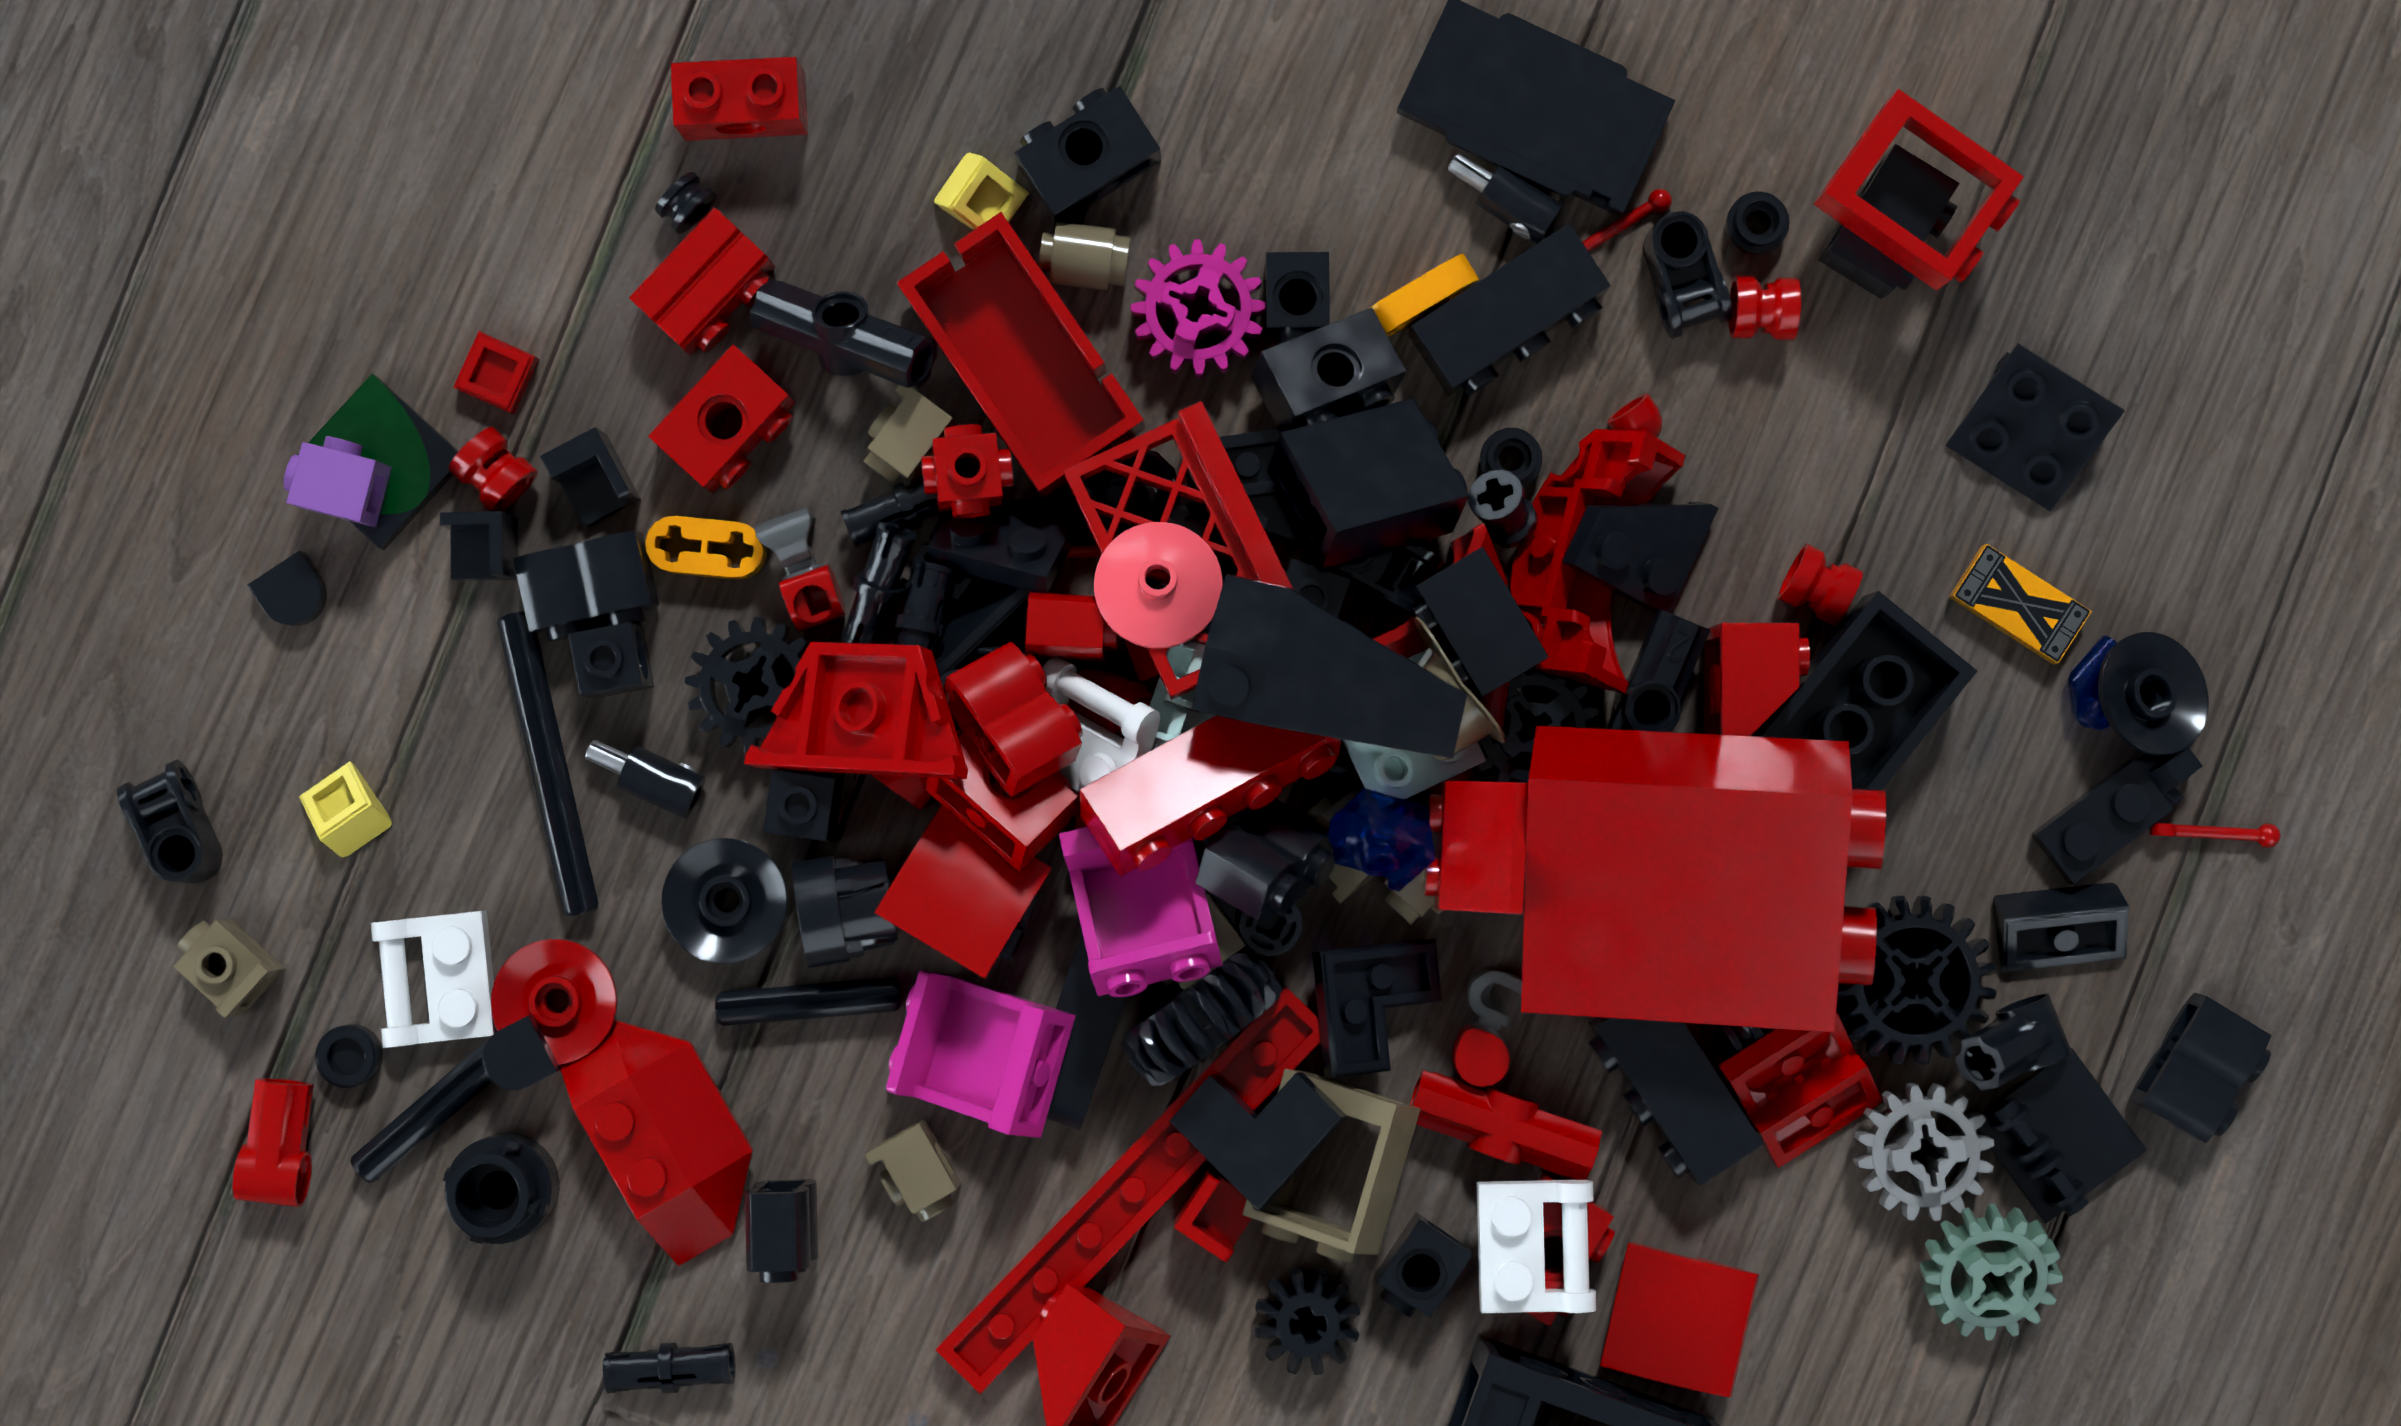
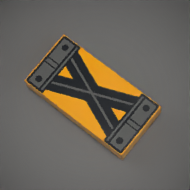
[1949,544,2092,664]

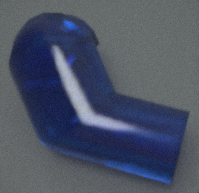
[2067,635,2117,730]

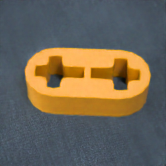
[1368,253,1480,337]
[645,516,767,580]

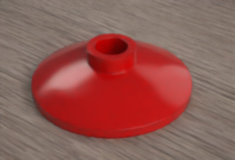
[491,939,618,1065]

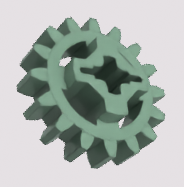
[1919,1203,2063,1340]

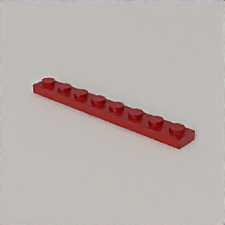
[935,986,1321,1394]

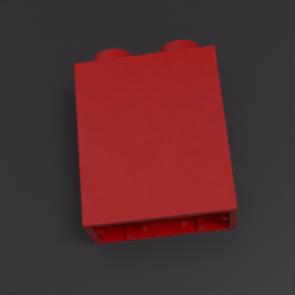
[1521,725,1886,1032]

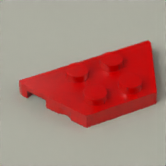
[744,642,968,779]

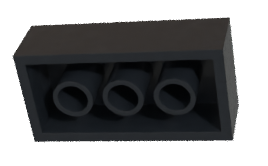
[1751,591,1977,790]

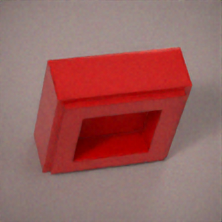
[453,331,539,415]

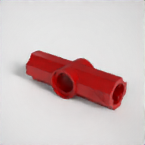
[1409,1069,1602,1180]

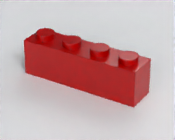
[1080,715,1341,877]

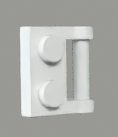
[1043,657,1161,792]
[371,910,498,1048]
[1477,1180,1596,1313]

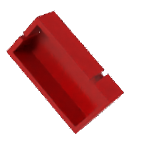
[897,212,1145,498]

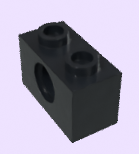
[1014,86,1161,225]
[1251,308,1406,433]

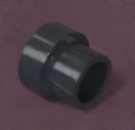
[792,856,898,968]
[442,1133,560,1244]

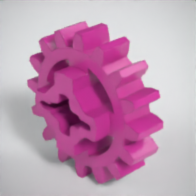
[1131,239,1266,378]

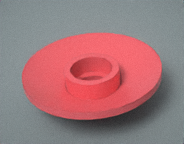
[1094,522,1223,649]

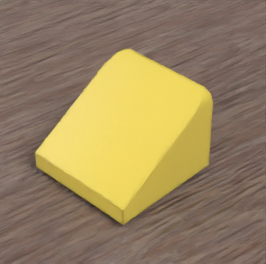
[934,152,1029,230]
[299,761,392,857]

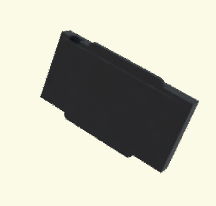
[1396,0,1676,217]

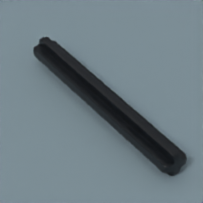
[497,611,599,916]

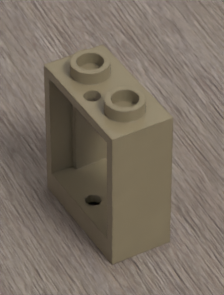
[1242,1068,1421,1263]

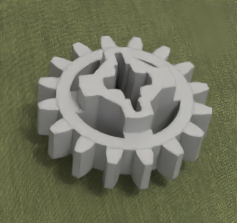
[1853,1082,1995,1222]

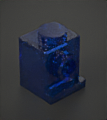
[1329,788,1436,892]

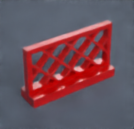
[1063,401,1294,700]

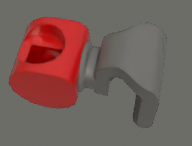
[754,506,846,632]
[1451,967,1522,1087]

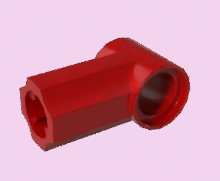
[232,1078,314,1207]

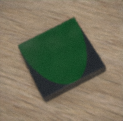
[297,373,459,550]

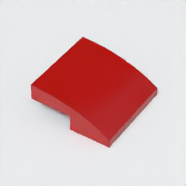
[874,805,1052,979]
[1719,1012,1883,1168]
[1600,1242,1760,1398]

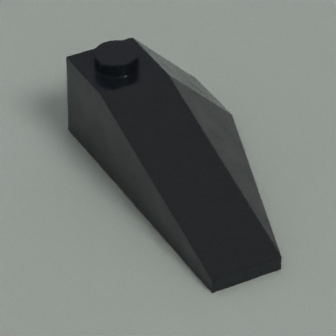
[1192,574,1467,758]

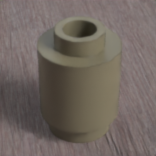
[1039,221,1131,291]

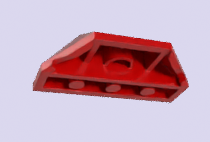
[559,1019,754,1266]

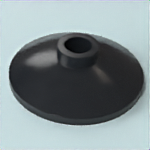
[2098,632,2209,756]
[661,838,788,964]

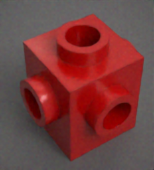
[921,424,1013,518]

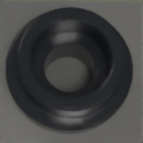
[1726,191,1789,255]
[1479,428,1542,488]

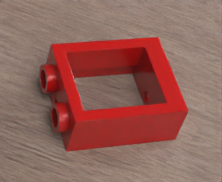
[1813,88,2024,291]

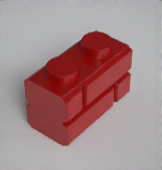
[629,207,776,356]

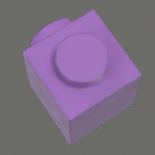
[284,436,392,527]

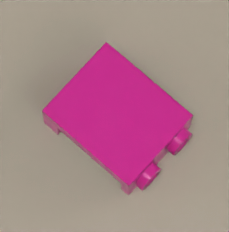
[1059,827,1223,997]
[886,970,1076,1138]

